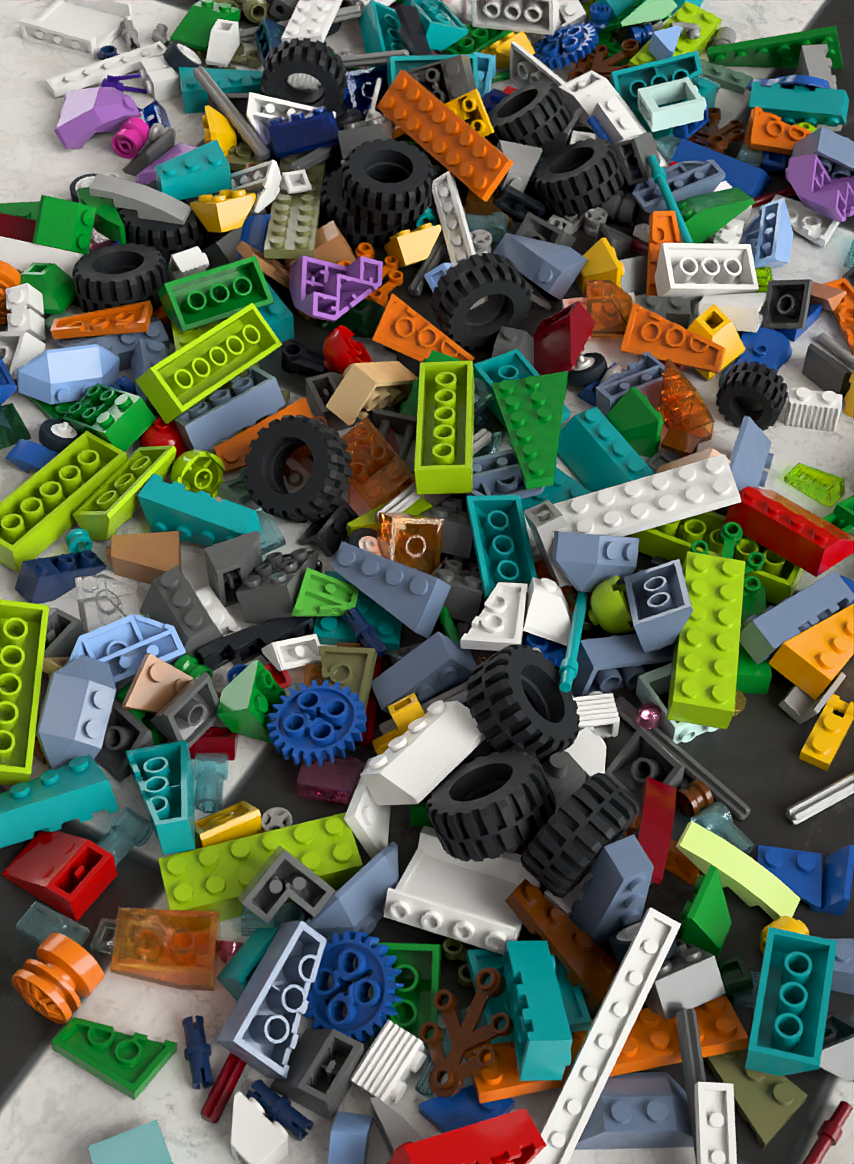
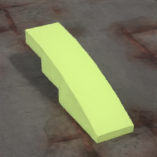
[676,821,801,920]

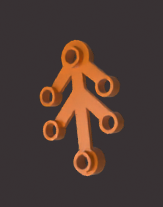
[338,243,403,311]

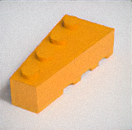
[768,604,854,701]

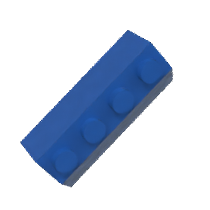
[671,138,772,198]

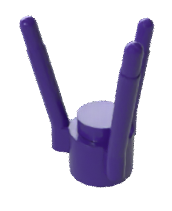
[101,73,147,113]

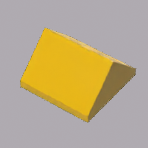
[195,800,263,849]

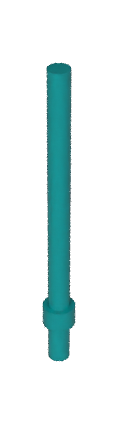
[647,155,693,243]
[559,591,589,692]

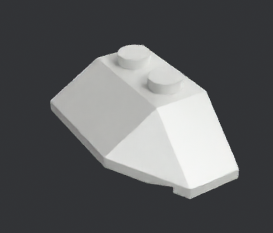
[246,92,336,149]
[215,160,282,216]

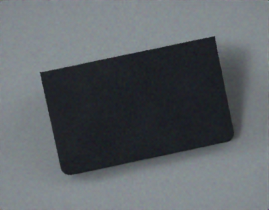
[494,184,546,220]
[298,499,359,557]

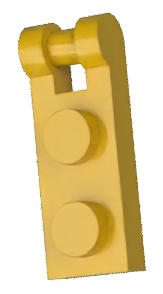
[799,693,854,771]

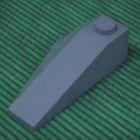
[493,233,588,300]

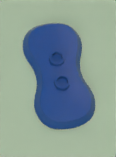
[745,75,831,92]
[719,327,792,388]

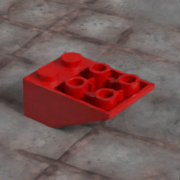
[1,830,118,922]

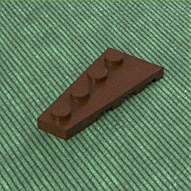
[505,879,619,1010]

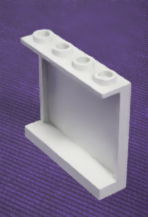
[20,0,133,60]
[383,826,541,955]

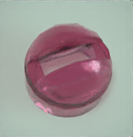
[635,702,662,729]
[218,940,244,964]

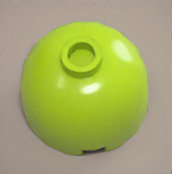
[170,449,226,498]
[588,575,635,635]

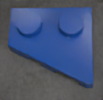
[756,845,822,913]
[418,1085,515,1133]

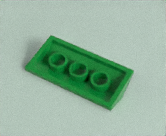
[439,21,513,55]

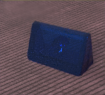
[139,100,171,129]

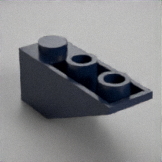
[15,550,107,604]

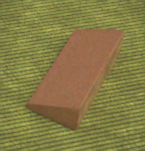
[809,281,847,311]

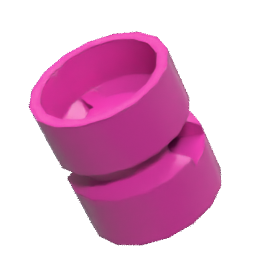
[111,117,150,159]

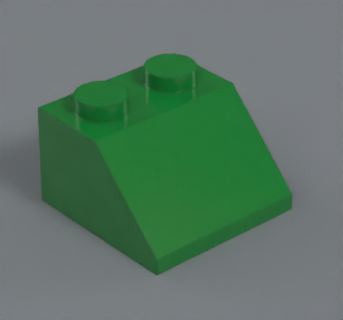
[32,195,97,255]

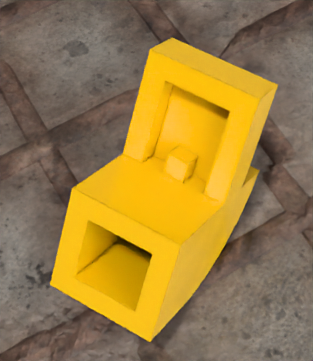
[372,693,425,755]

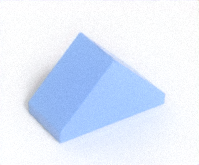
[648,26,682,60]
[328,1111,373,1164]

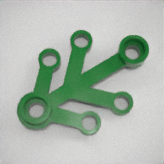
[690,522,765,598]

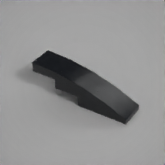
[395,4,430,56]
[197,616,314,671]

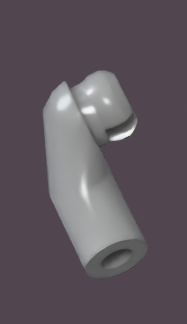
[669,22,701,39]

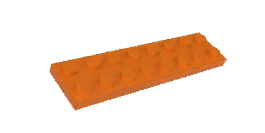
[377,69,514,202]
[464,995,749,1104]

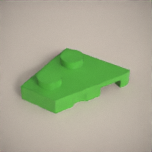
[291,567,360,617]

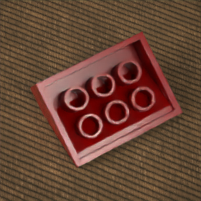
[724,486,854,577]

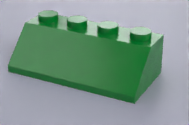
[158,255,274,332]

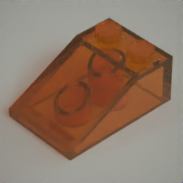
[110,908,221,991]

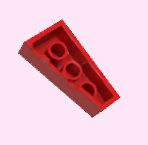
[387,1108,547,1164]

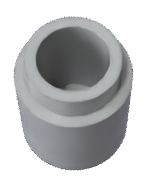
[712,27,736,46]

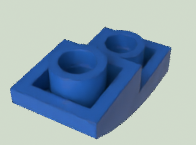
[5,439,59,473]

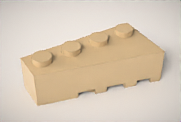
[326,361,418,426]

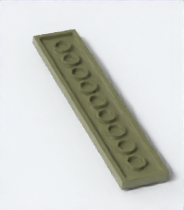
[264,147,327,259]

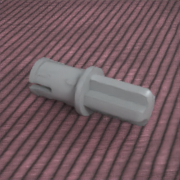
[120,17,140,51]

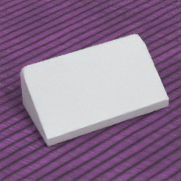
[261,634,321,671]

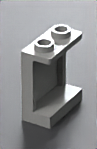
[523,500,572,588]

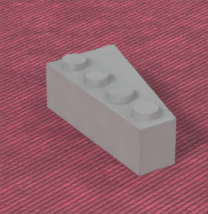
[794,44,842,132]

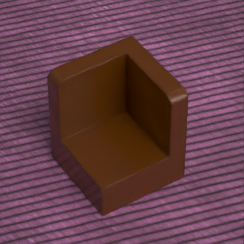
[661,427,700,459]

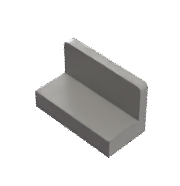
[778,672,846,725]

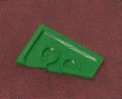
[51,1017,177,1100]

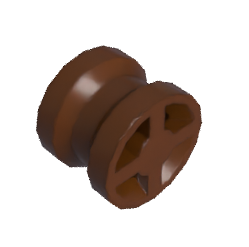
[676,779,713,818]

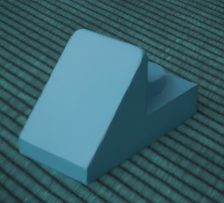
[473,52,496,100]

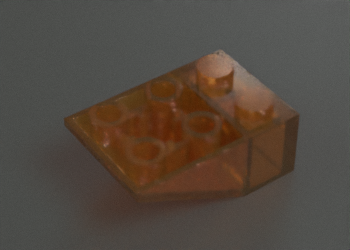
[658,359,715,444]
[341,417,416,510]

